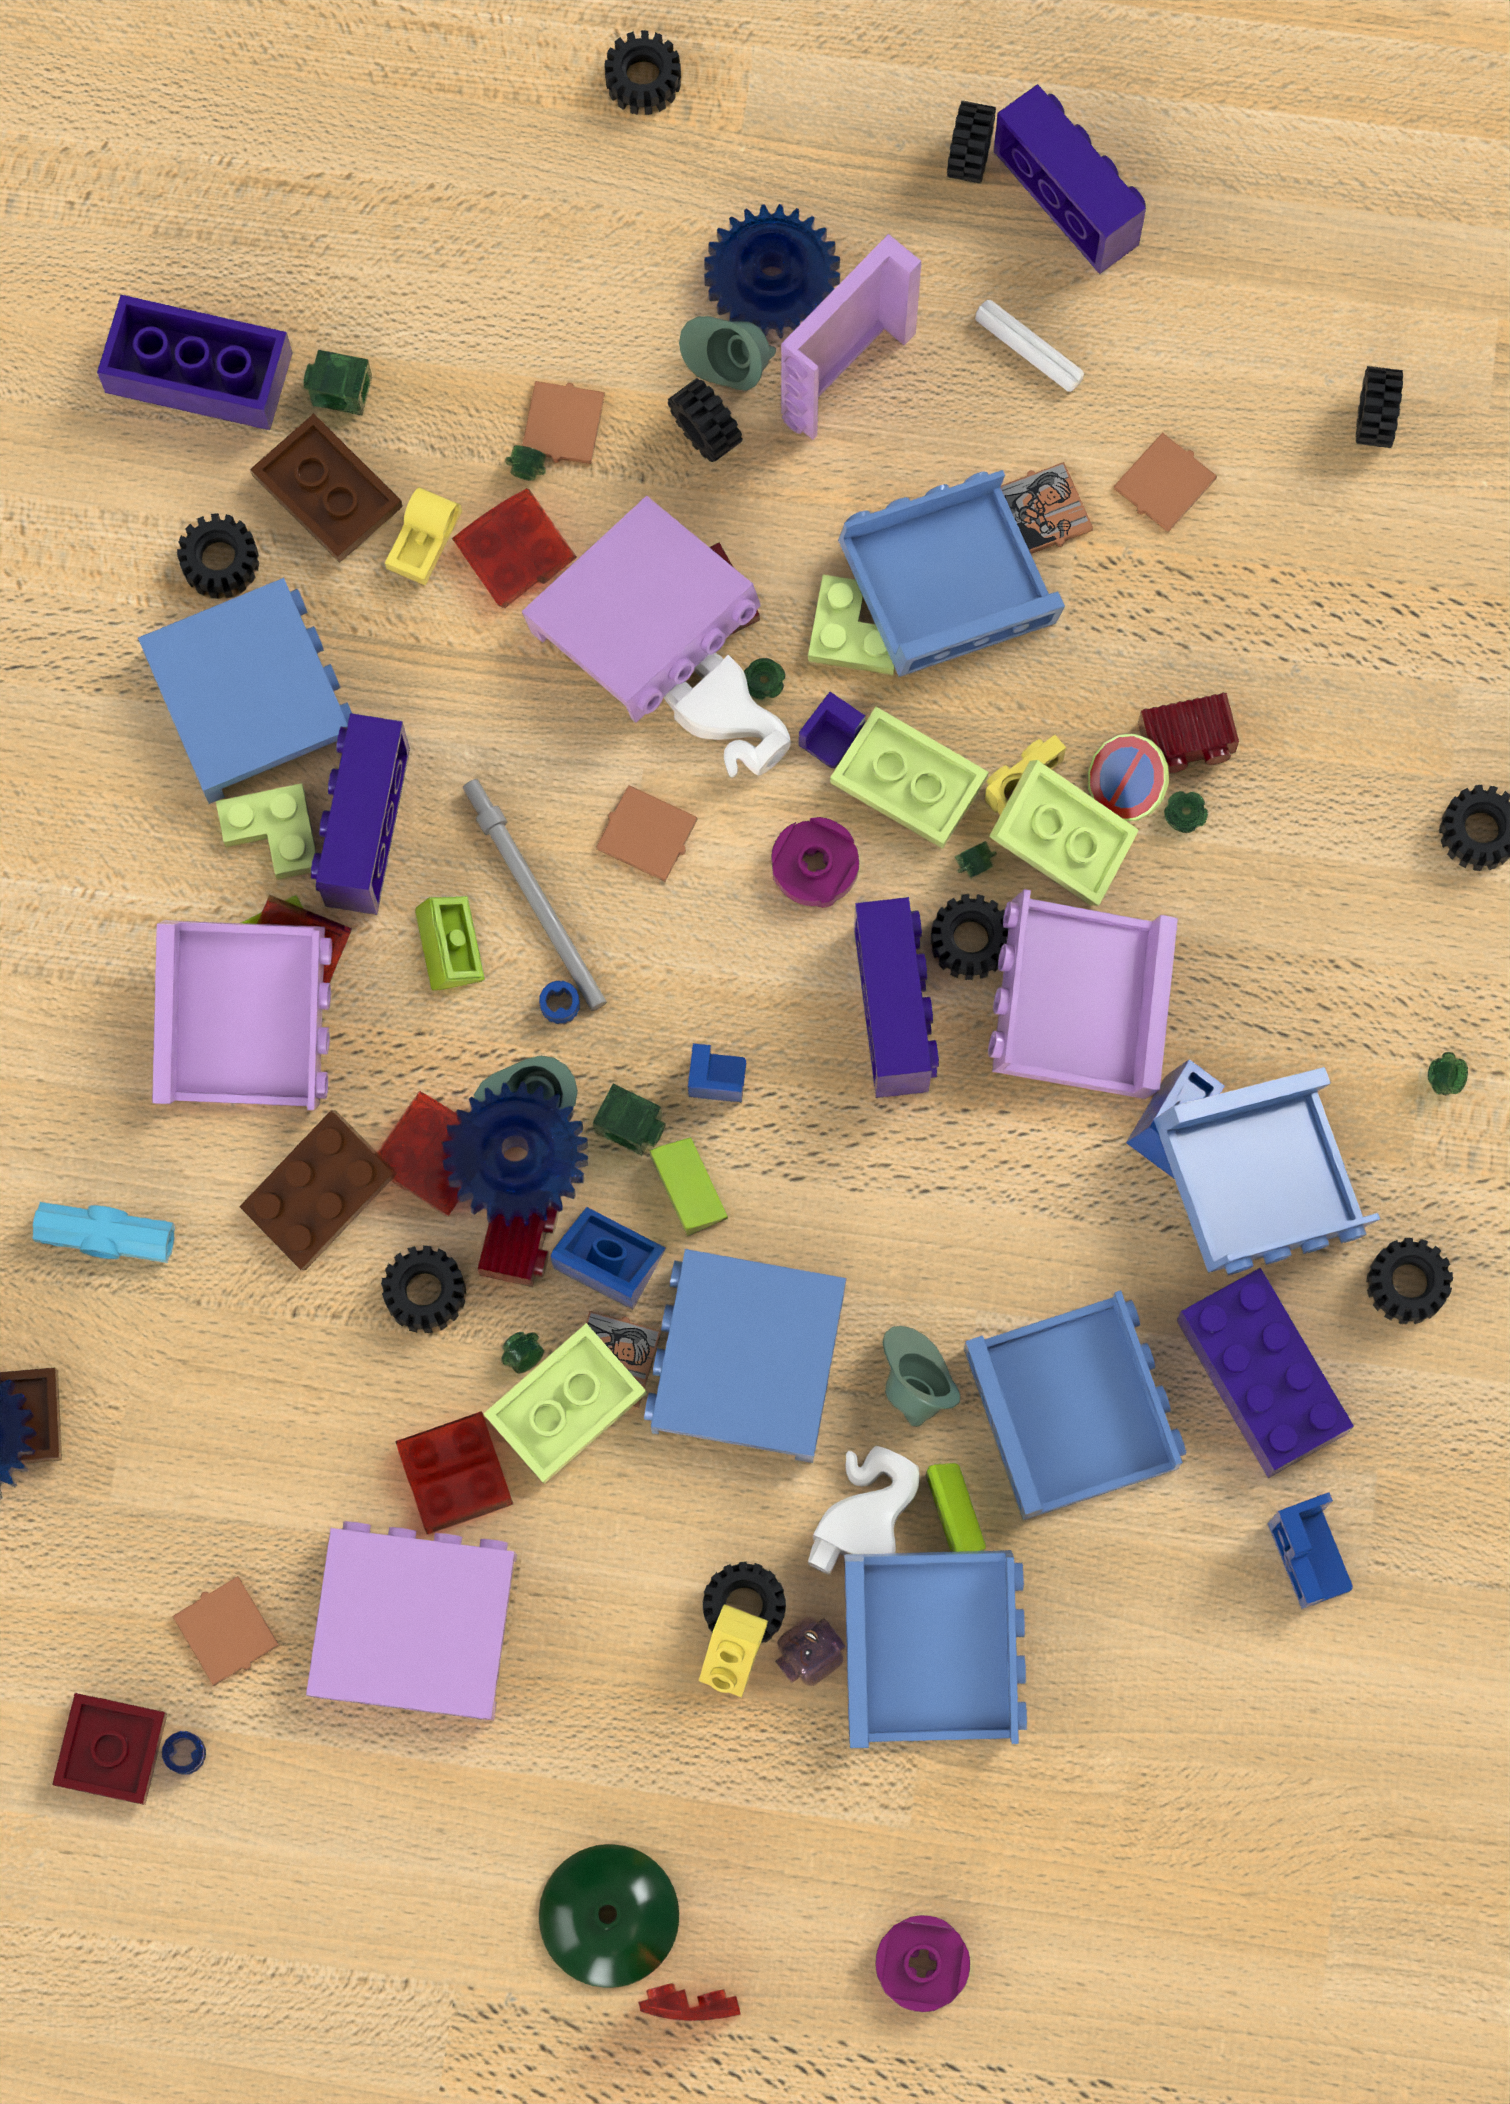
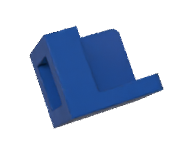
[688,1043,746,1103]

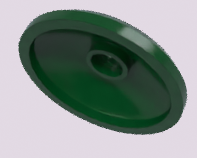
[539,1844,680,1988]

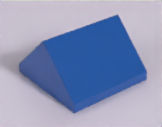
[550,1207,666,1310]

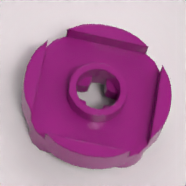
[771,817,859,908]
[875,1915,970,2012]

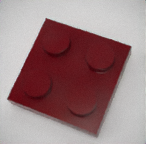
[52,1693,168,1805]

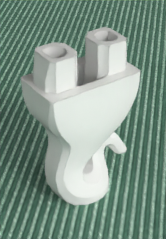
[664,653,791,778]
[808,1446,920,1575]

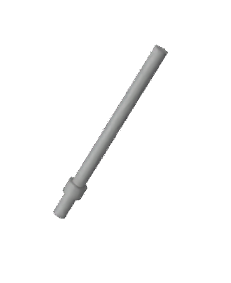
[463,779,607,1011]

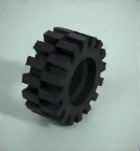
[604,30,681,115]
[947,101,996,184]
[1356,366,1403,448]
[668,378,743,462]
[177,513,259,599]
[1439,785,1510,871]
[930,894,1008,980]
[1366,1238,1453,1324]
[381,1245,466,1333]
[702,1561,786,1643]

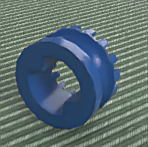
[539,981,580,1024]

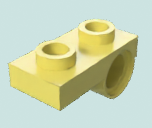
[385,487,462,586]
[985,735,1066,815]
[699,1604,768,1697]

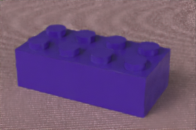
[993,84,1146,274]
[97,295,293,430]
[311,713,410,915]
[854,897,939,1098]
[1176,1267,1354,1478]

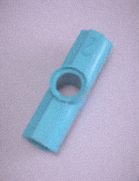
[32,1202,175,1263]

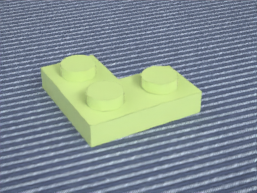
[808,574,895,675]
[216,783,316,880]

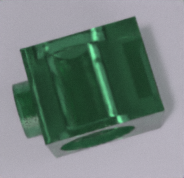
[304,350,372,415]
[593,1083,666,1156]

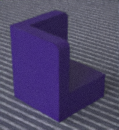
[799,692,865,768]

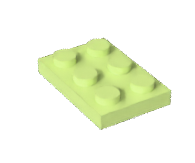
[830,707,989,849]
[989,760,1139,906]
[484,1323,647,1484]

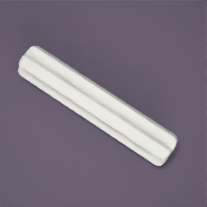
[975,300,1084,392]

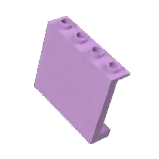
[781,234,921,440]
[522,496,761,723]
[988,889,1178,1099]
[152,920,332,1110]
[306,1521,517,1721]

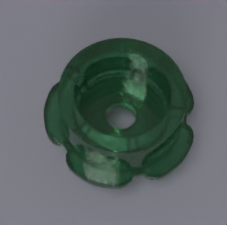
[505,445,546,481]
[744,658,785,700]
[1164,791,1208,833]
[954,841,997,878]
[1428,1052,1468,1096]
[501,1332,544,1373]

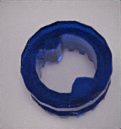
[162,1731,206,1775]

